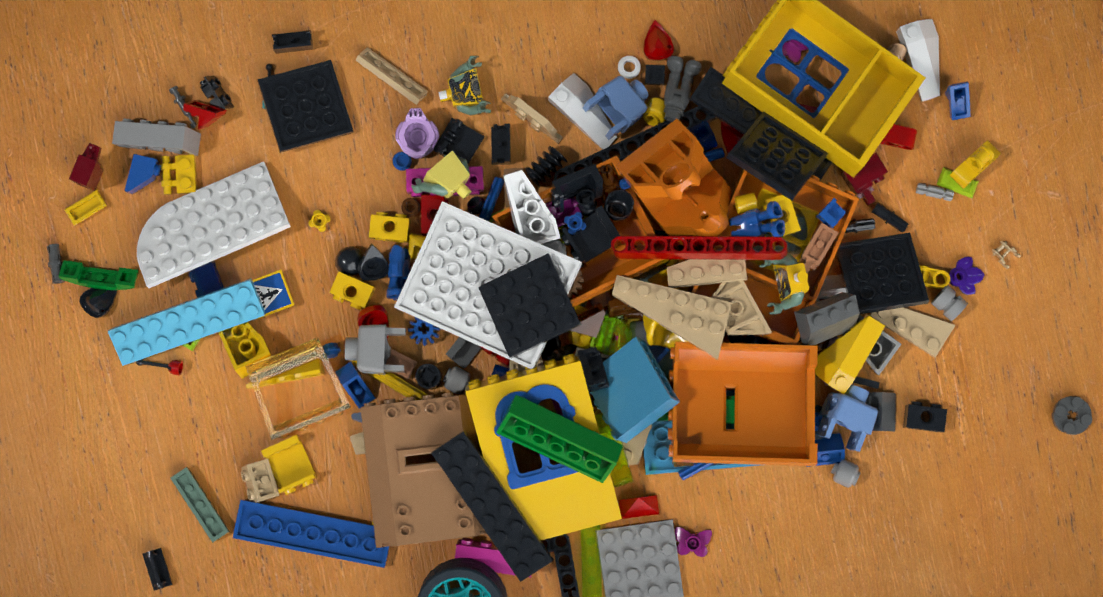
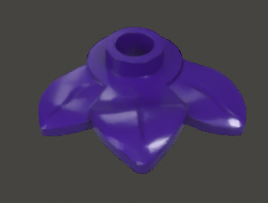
[949,257,984,295]

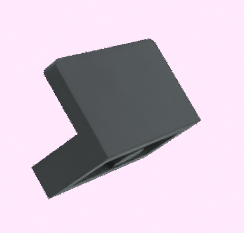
[446,337,481,369]
[866,392,896,432]

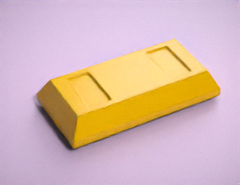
[64,190,107,226]

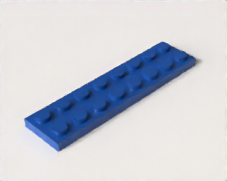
[233,500,389,568]

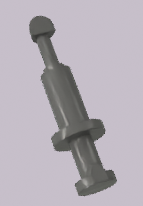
[169,86,197,128]

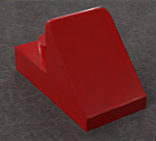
[183,100,226,130]

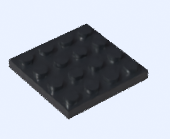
[257,60,353,153]
[726,112,828,201]
[836,233,929,314]
[478,253,582,358]

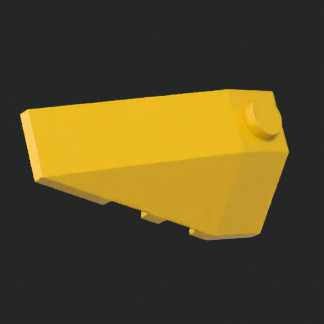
[815,315,885,394]
[218,322,271,379]
[246,349,325,389]

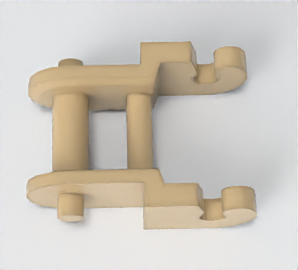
[992,241,1021,269]

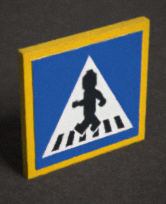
[252,270,295,319]

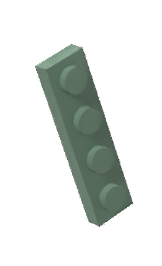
[170,467,230,543]

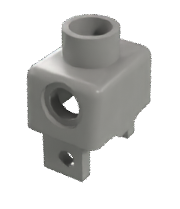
[345,324,406,375]

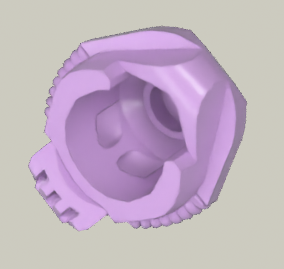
[395,108,439,159]

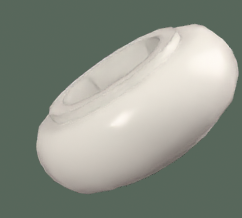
[618,56,641,79]

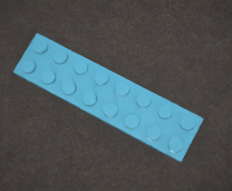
[108,279,266,366]

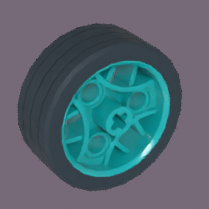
[418,558,507,597]

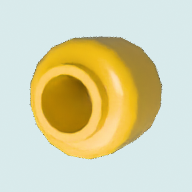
[643,98,665,126]

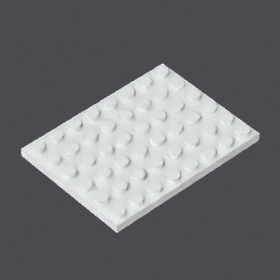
[394,201,582,369]

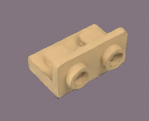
[241,459,279,503]

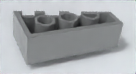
[112,119,201,156]
[842,314,901,375]

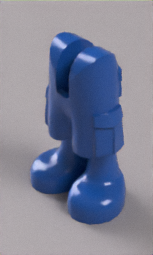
[729,201,785,237]
[386,245,411,301]

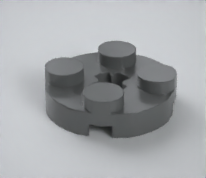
[1052,396,1092,435]

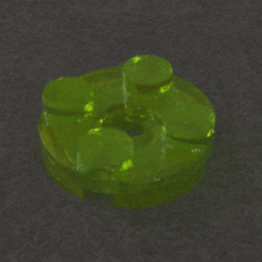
[593,317,633,356]

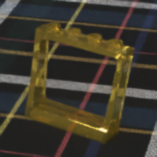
[246,338,351,440]

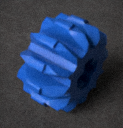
[408,317,441,346]

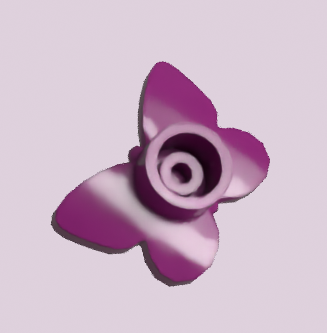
[782,40,808,63]
[675,527,712,557]

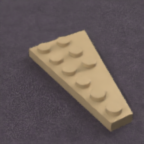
[612,275,732,360]

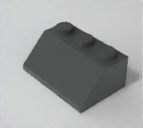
[794,292,860,346]

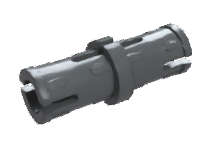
[47,244,65,284]

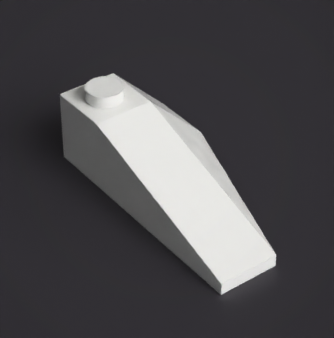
[896,19,940,102]
[548,73,617,150]
[503,170,560,244]

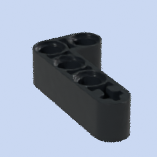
[545,534,580,597]

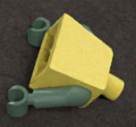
[411,151,472,199]

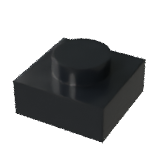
[645,65,665,85]

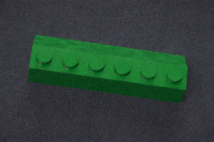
[496,395,623,483]

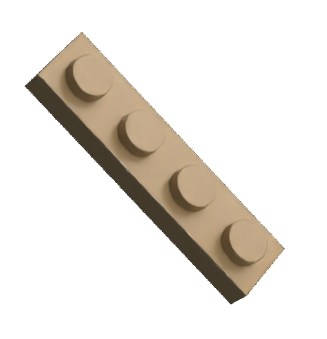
[356,47,428,105]

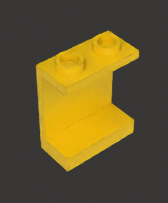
[261,435,317,495]

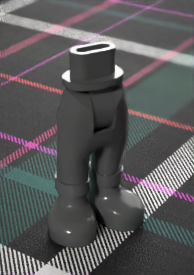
[664,56,702,122]

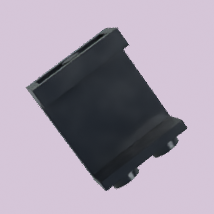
[561,205,620,265]

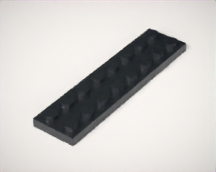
[690,67,832,181]
[431,430,553,582]

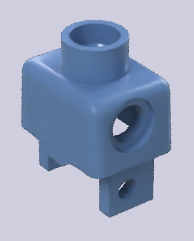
[583,76,648,140]
[816,385,878,452]

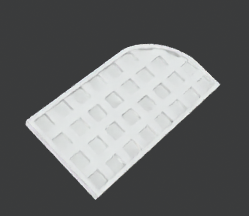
[137,161,291,288]

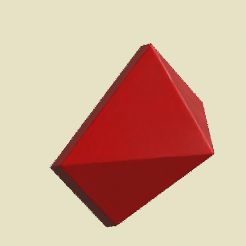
[619,495,659,519]

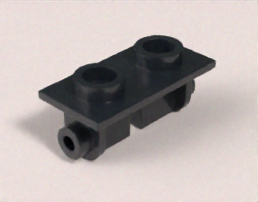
[200,76,234,109]
[143,548,173,591]

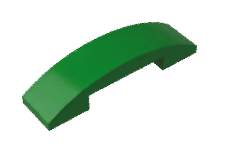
[58,260,139,290]

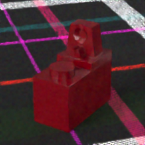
[69,143,104,191]
[841,152,888,206]

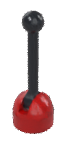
[136,359,183,376]

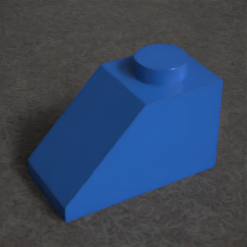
[125,154,161,194]
[335,362,375,409]

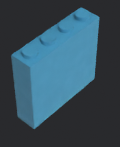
[588,337,680,443]

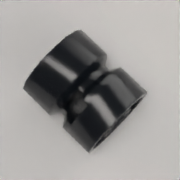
[416,364,442,390]

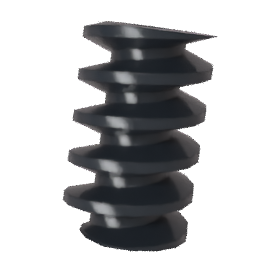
[525,146,568,188]

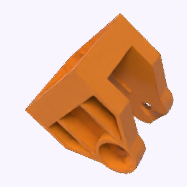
[616,119,731,237]

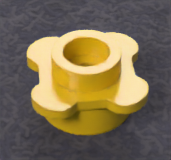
[308,210,331,232]

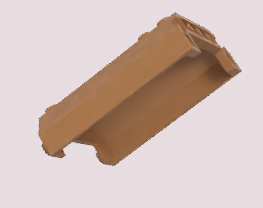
[360,392,487,548]

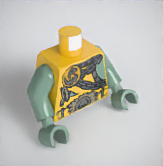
[438,55,491,116]
[759,254,809,314]

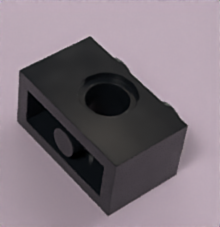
[903,401,947,433]

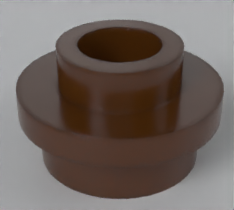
[401,198,420,217]

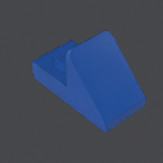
[945,81,971,120]

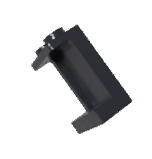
[550,164,603,213]

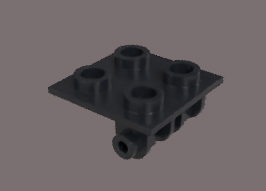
[433,118,485,164]

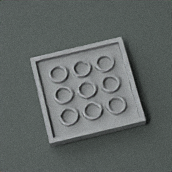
[596,520,684,597]

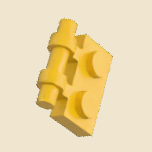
[160,154,197,195]

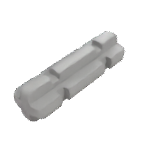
[916,183,954,201]

